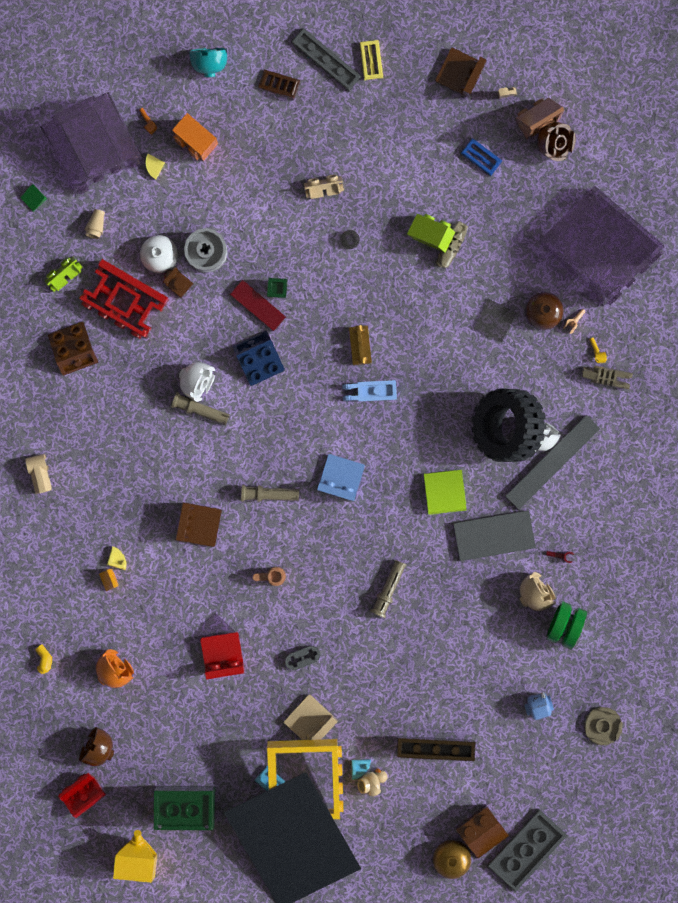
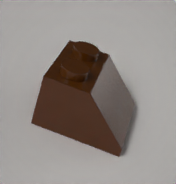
[455,805,509,859]

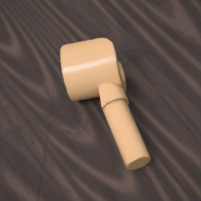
[563,309,585,334]

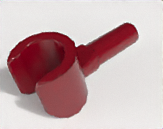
[546,551,574,563]

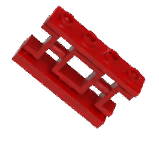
[79,259,169,339]

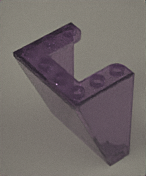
[539,186,665,306]

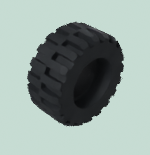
[471,388,547,462]

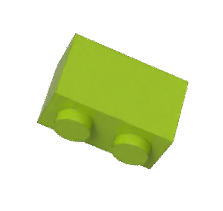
[407,214,455,253]

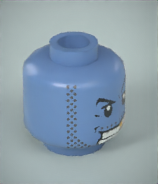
[524,692,554,720]

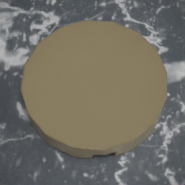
[584,707,623,745]

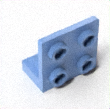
[317,454,365,501]

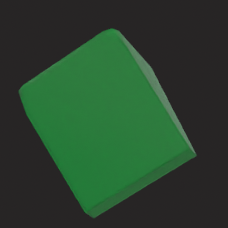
[21,184,47,212]

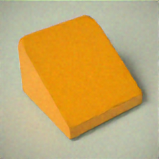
[99,569,119,591]

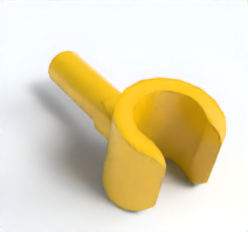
[589,338,607,363]

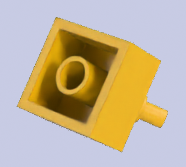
[113,830,157,883]

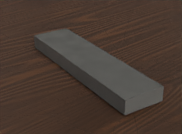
[291,28,361,91]

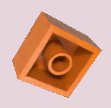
[172,113,218,161]

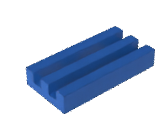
[460,138,502,176]

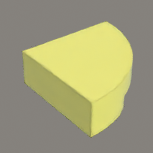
[146,154,165,180]
[107,546,126,570]

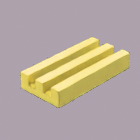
[360,40,383,81]

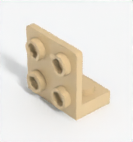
[284,695,338,740]

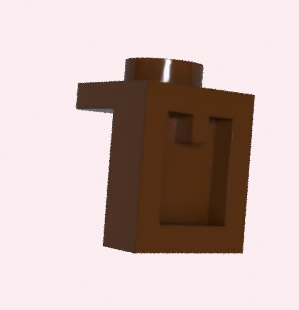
[163,268,194,298]

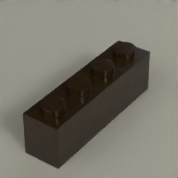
[397,736,476,761]

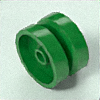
[546,601,587,650]

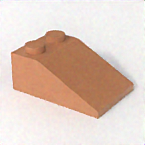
[515,98,565,140]

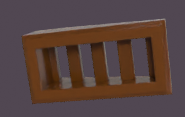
[258,69,300,100]

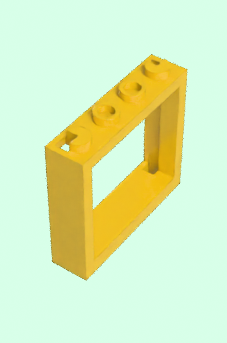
[267,739,344,819]

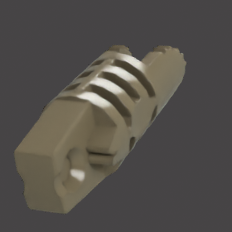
[436,221,468,268]
[582,366,633,390]

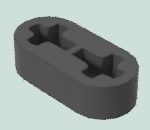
[285,646,320,670]

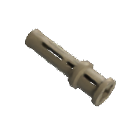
[171,392,230,426]
[241,484,299,502]
[370,560,406,618]

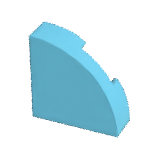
[352,759,371,780]

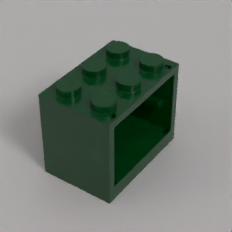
[154,786,215,831]

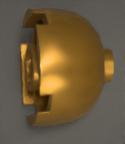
[433,840,471,879]

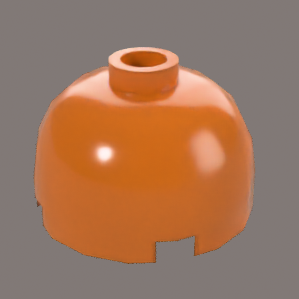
[96,649,134,688]

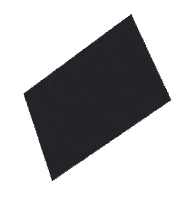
[224,772,361,903]

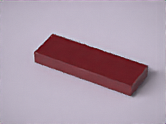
[230,280,286,331]

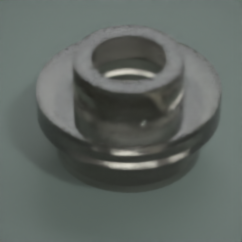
[341,230,360,249]

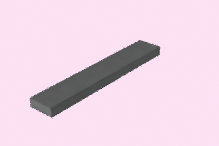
[506,415,600,510]

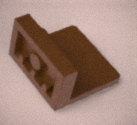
[435,48,487,98]
[48,322,99,376]
[176,502,222,547]

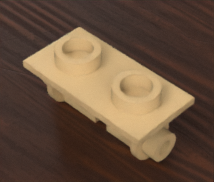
[304,175,344,199]

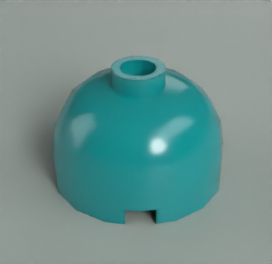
[189,48,227,77]

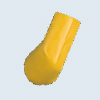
[35,644,52,674]

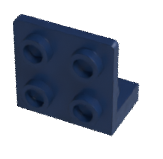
[232,330,285,386]

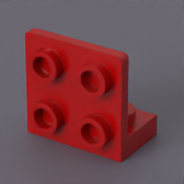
[200,632,245,680]

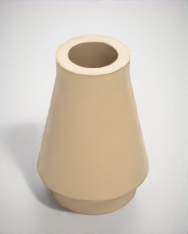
[84,209,105,239]

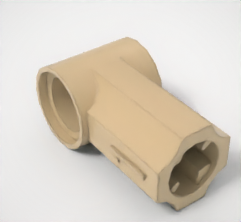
[25,454,52,494]

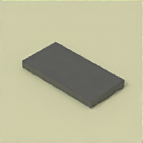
[453,510,536,561]
[487,809,568,892]

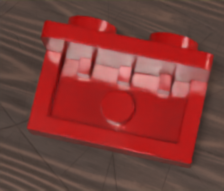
[58,773,106,818]

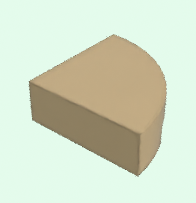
[498,87,517,99]

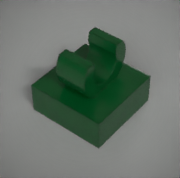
[267,278,288,299]

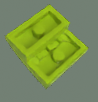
[424,470,467,515]

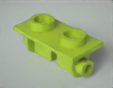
[45,256,83,292]

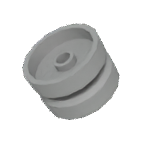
[184,228,228,273]

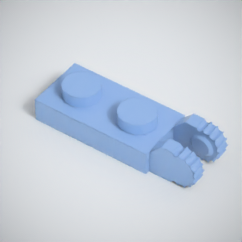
[342,380,397,402]

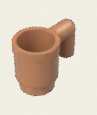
[253,567,286,586]

